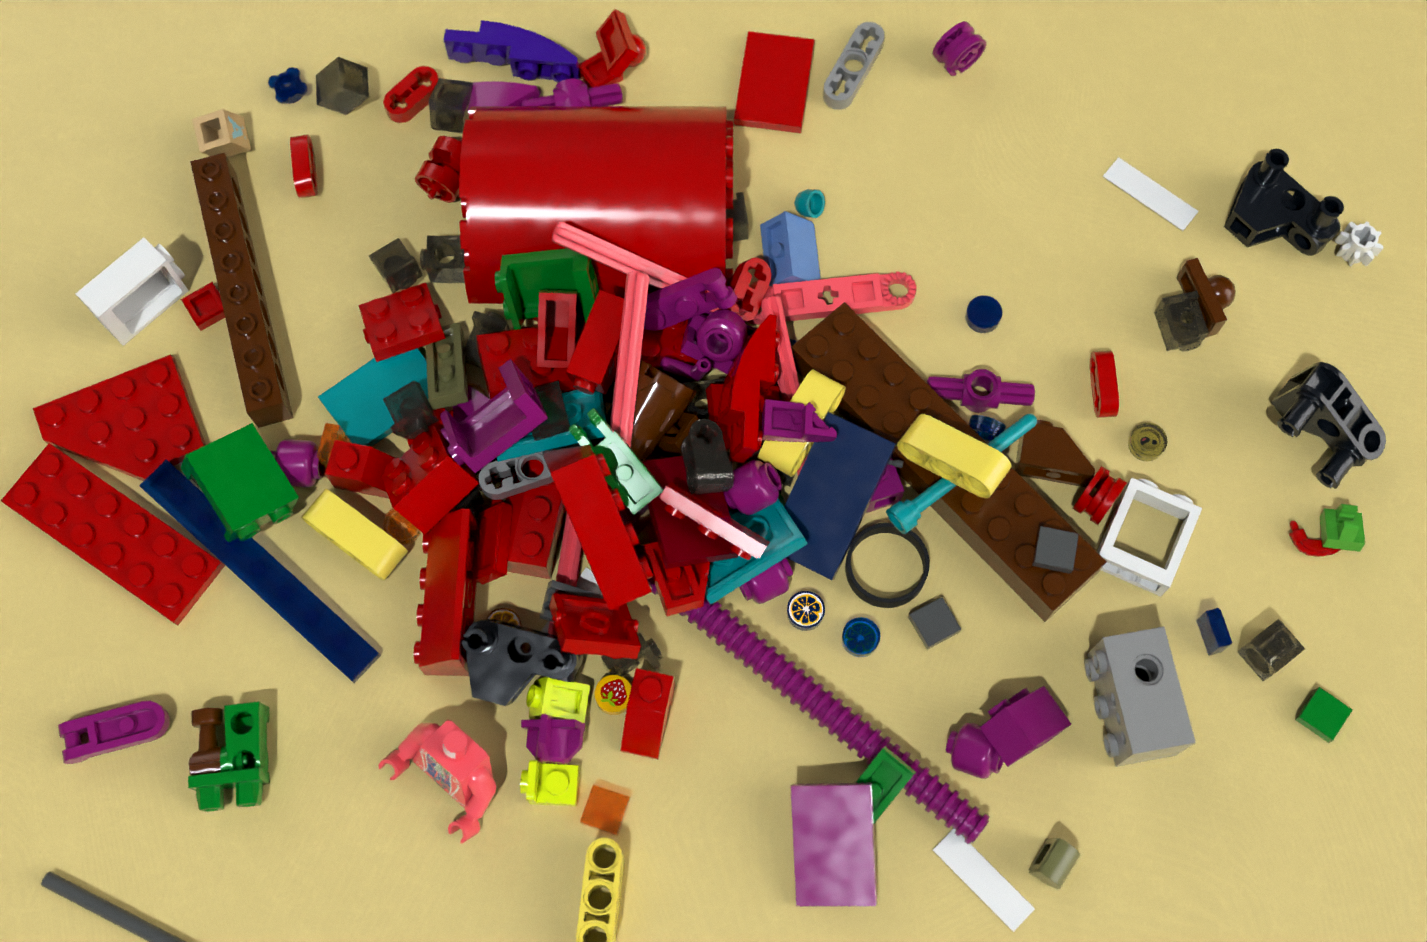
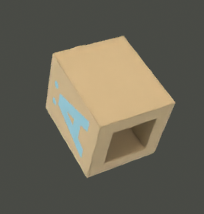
[192,109,251,158]

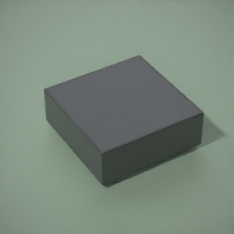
[1032,526,1079,574]
[908,597,961,650]

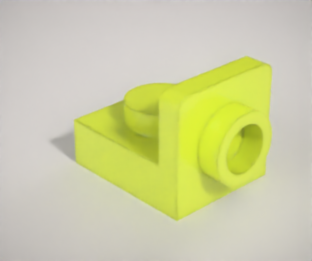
[526,677,590,723]
[520,760,580,807]

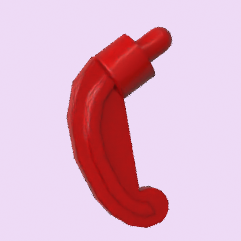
[1289,521,1341,557]

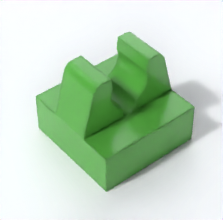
[1320,504,1365,552]

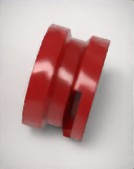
[1073,466,1127,525]

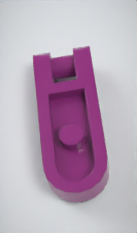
[644,268,737,331]
[58,701,170,764]

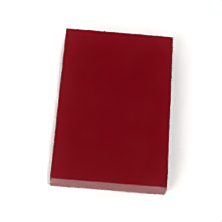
[642,452,739,569]

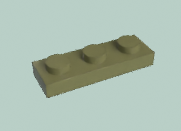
[426,322,469,410]

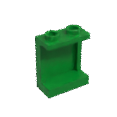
[495,248,600,330]
[181,423,299,542]

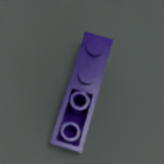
[443,20,580,83]

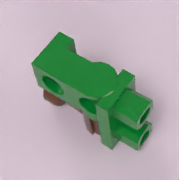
[188,701,270,812]

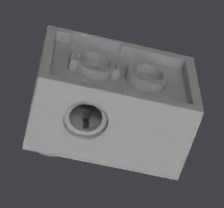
[1084,626,1196,767]

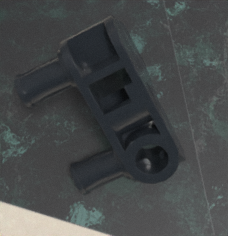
[1224,148,1344,256]
[1271,362,1386,489]
[462,619,583,706]

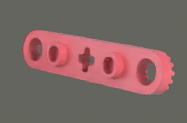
[740,271,916,325]

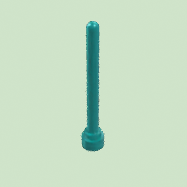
[886,414,1037,534]

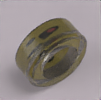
[1128,423,1168,461]

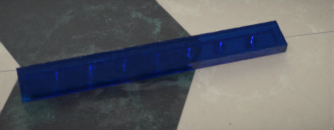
[139,460,381,683]

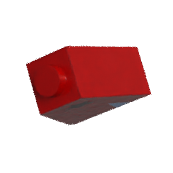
[566,290,624,395]

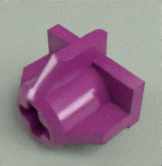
[521,714,585,765]

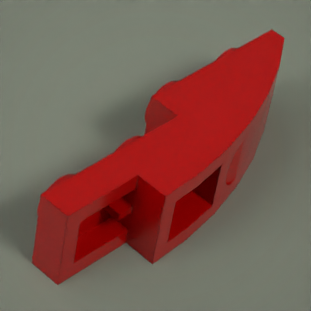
[717,314,780,463]

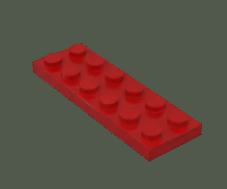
[476,319,698,400]
[1,443,225,626]

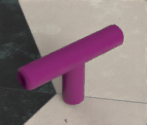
[660,357,711,388]

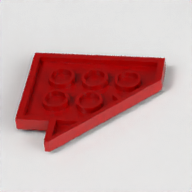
[33,354,206,494]

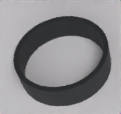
[845,523,930,608]

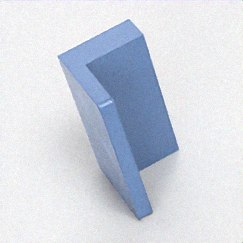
[760,211,821,286]

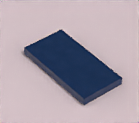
[784,412,897,580]

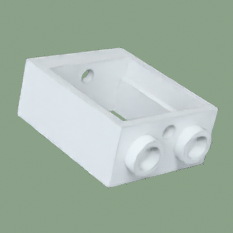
[75,237,189,346]
[1097,478,1202,597]

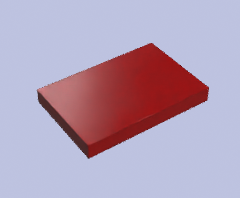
[734,31,815,133]

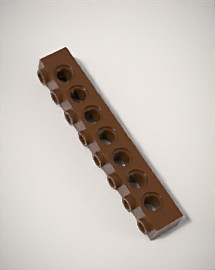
[190,152,293,428]

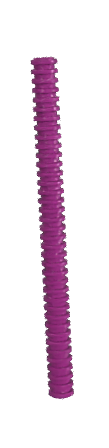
[633,539,990,844]

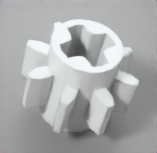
[1335,221,1384,266]

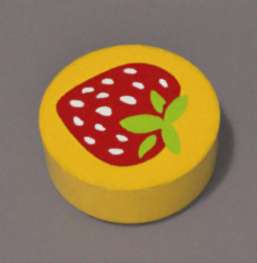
[594,675,631,715]

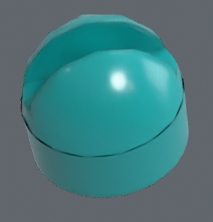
[794,189,825,218]

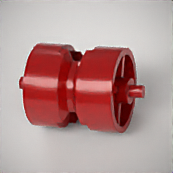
[415,136,462,203]

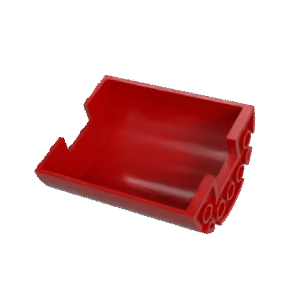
[459,106,733,304]

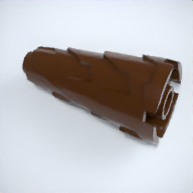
[596,359,697,461]

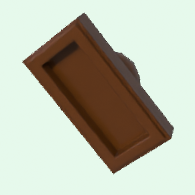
[1177,257,1236,338]

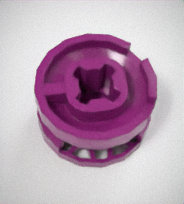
[932,21,987,76]

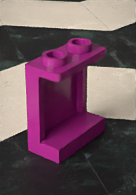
[440,359,548,473]

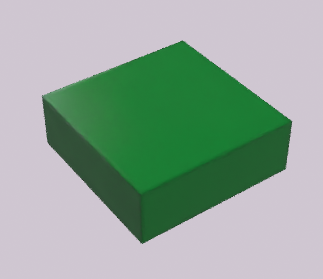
[1295,687,1353,743]

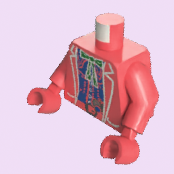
[379,720,496,844]

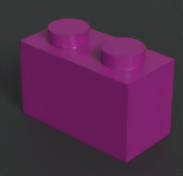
[979,686,1072,767]

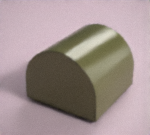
[1029,838,1080,889]

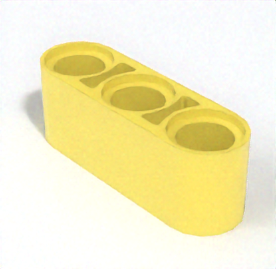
[758,369,846,477]
[897,414,1012,498]
[301,489,408,581]
[576,838,624,942]

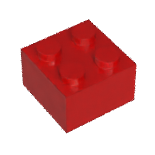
[381,425,479,535]

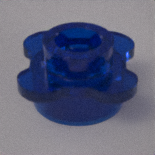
[268,67,308,104]

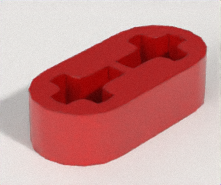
[383,66,441,123]
[290,134,318,198]
[722,258,772,322]
[1090,351,1119,418]

